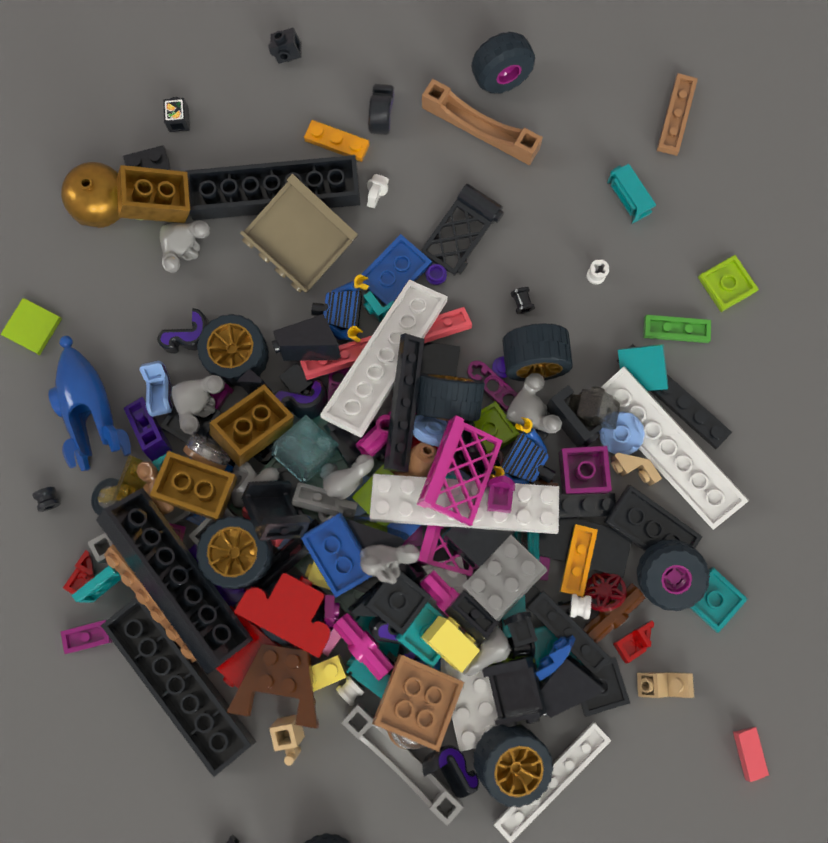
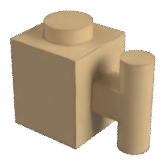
[269,715,305,766]

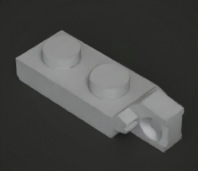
[292,482,358,517]

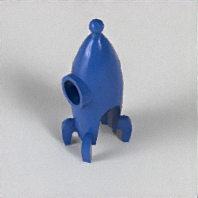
[48,336,131,471]

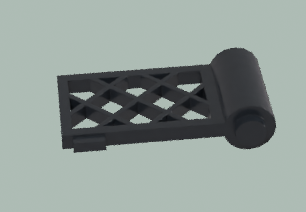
[420,183,504,276]

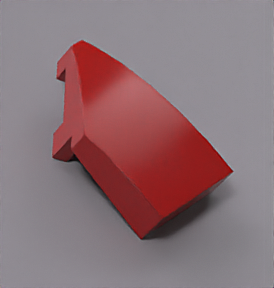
[63,550,95,595]
[613,620,654,664]

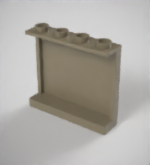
[240,174,359,293]

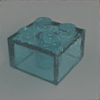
[271,415,339,484]

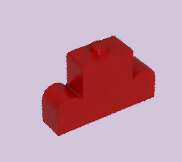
[234,573,331,658]
[216,606,283,689]

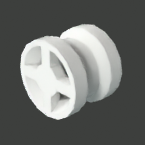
[570,594,591,619]
[336,675,365,706]

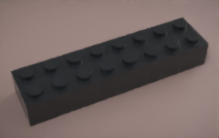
[185,155,360,221]
[96,488,253,675]
[101,598,256,777]

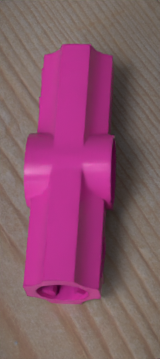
[356,411,417,457]
[419,570,467,633]
[332,613,394,681]

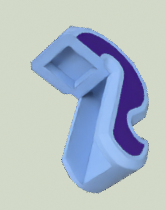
[139,361,173,417]

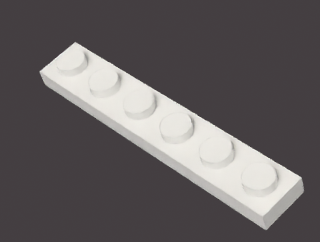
[493,722,611,843]

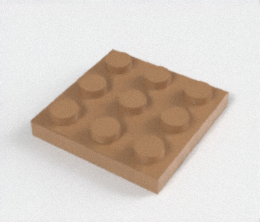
[372,654,464,752]

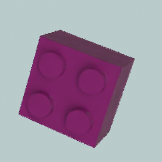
[558,446,612,494]

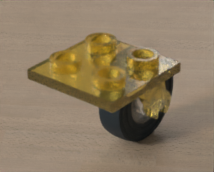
[91,455,146,515]

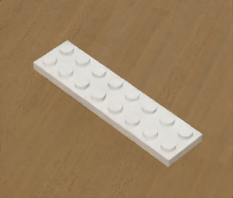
[321,280,448,437]
[591,366,749,530]
[370,474,559,534]
[420,557,498,752]

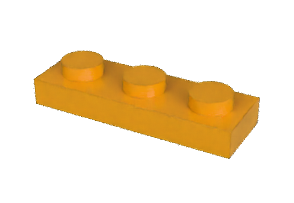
[304,120,370,162]
[559,524,598,597]

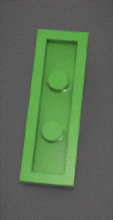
[643,315,711,343]

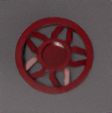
[583,573,627,612]

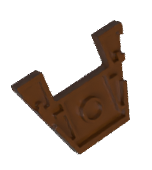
[227,644,319,729]

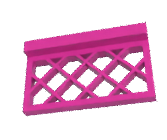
[417,415,503,526]
[418,473,473,577]

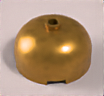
[61,162,120,228]

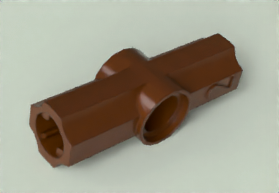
[582,583,646,644]

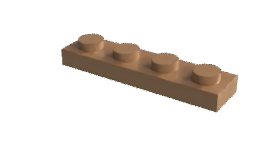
[657,73,698,156]

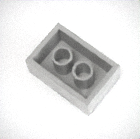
[462,535,548,621]

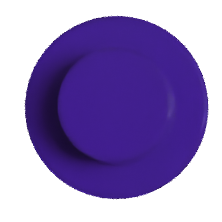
[426,264,447,285]
[492,357,508,378]

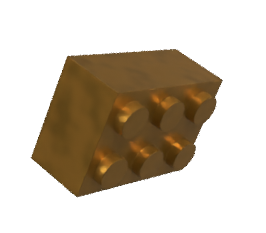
[117,165,190,223]
[210,385,294,467]
[150,451,237,521]

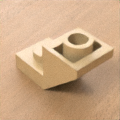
[610,453,662,486]
[637,672,694,698]

